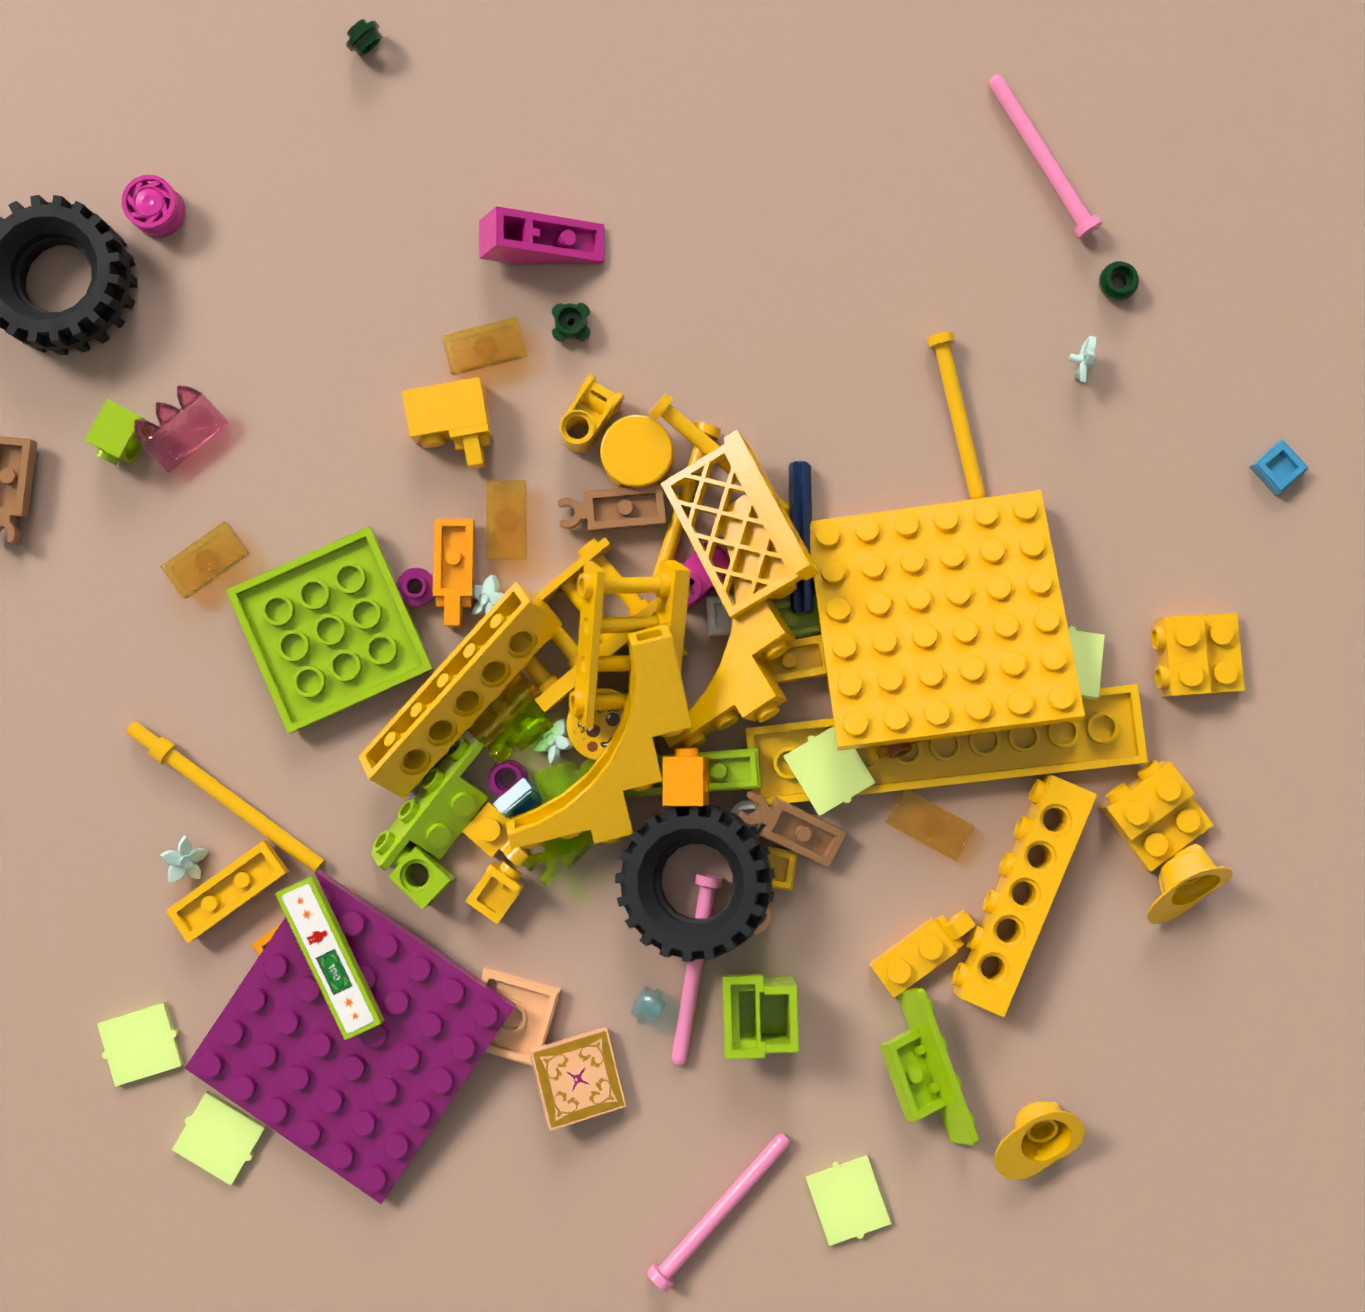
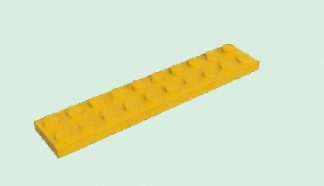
[745,684,1148,807]

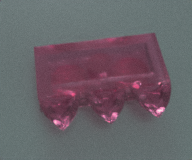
[134,385,229,473]

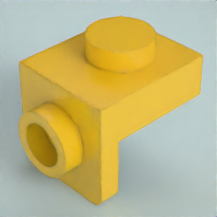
[465,861,526,924]

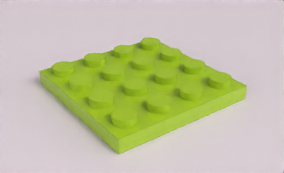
[226,526,435,734]

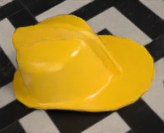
[1147,844,1233,924]
[994,1101,1085,1180]

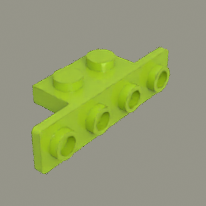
[371,730,489,871]
[879,988,979,1145]

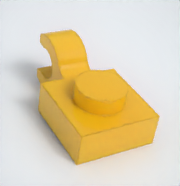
[462,802,532,868]

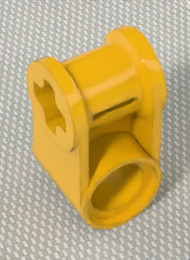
[560,374,625,453]

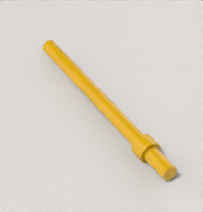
[126,721,325,873]

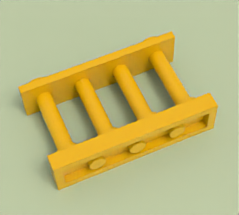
[525,537,657,713]
[569,560,691,729]

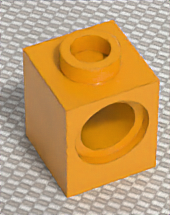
[663,748,709,806]

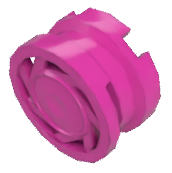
[121,175,185,238]

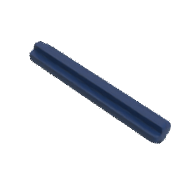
[788,461,814,615]

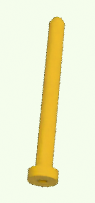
[926,331,985,499]
[648,393,789,515]
[652,421,721,577]

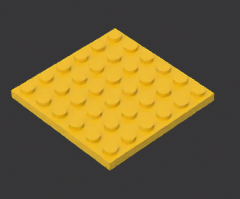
[810,490,1085,751]

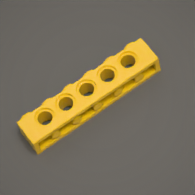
[358,582,562,798]
[951,774,1097,1017]

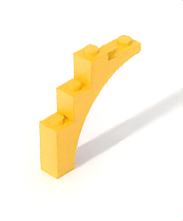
[664,494,803,749]
[506,624,692,849]

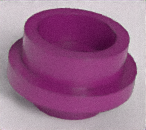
[397,568,434,607]
[488,760,528,797]

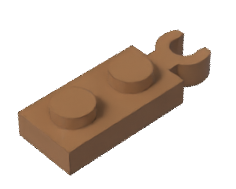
[0,436,37,545]
[558,484,666,532]
[737,791,847,868]

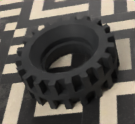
[0,195,138,355]
[615,805,775,962]

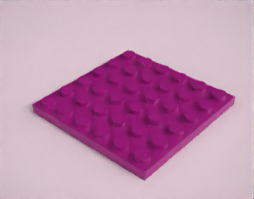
[185,869,516,1204]

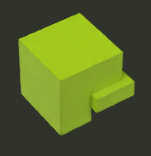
[722,974,799,1059]

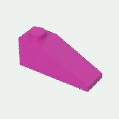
[479,206,604,264]

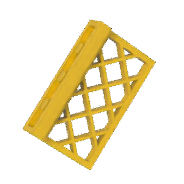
[661,430,820,619]

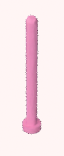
[989,74,1103,239]
[671,873,723,1065]
[647,1132,790,1292]

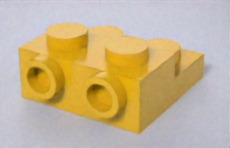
[1151,613,1245,697]
[1099,759,1214,872]

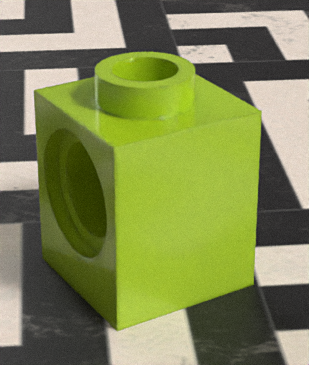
[84,399,155,465]
[388,846,456,910]

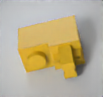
[402,377,494,470]

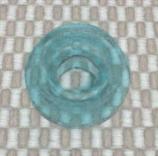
[631,986,666,1026]

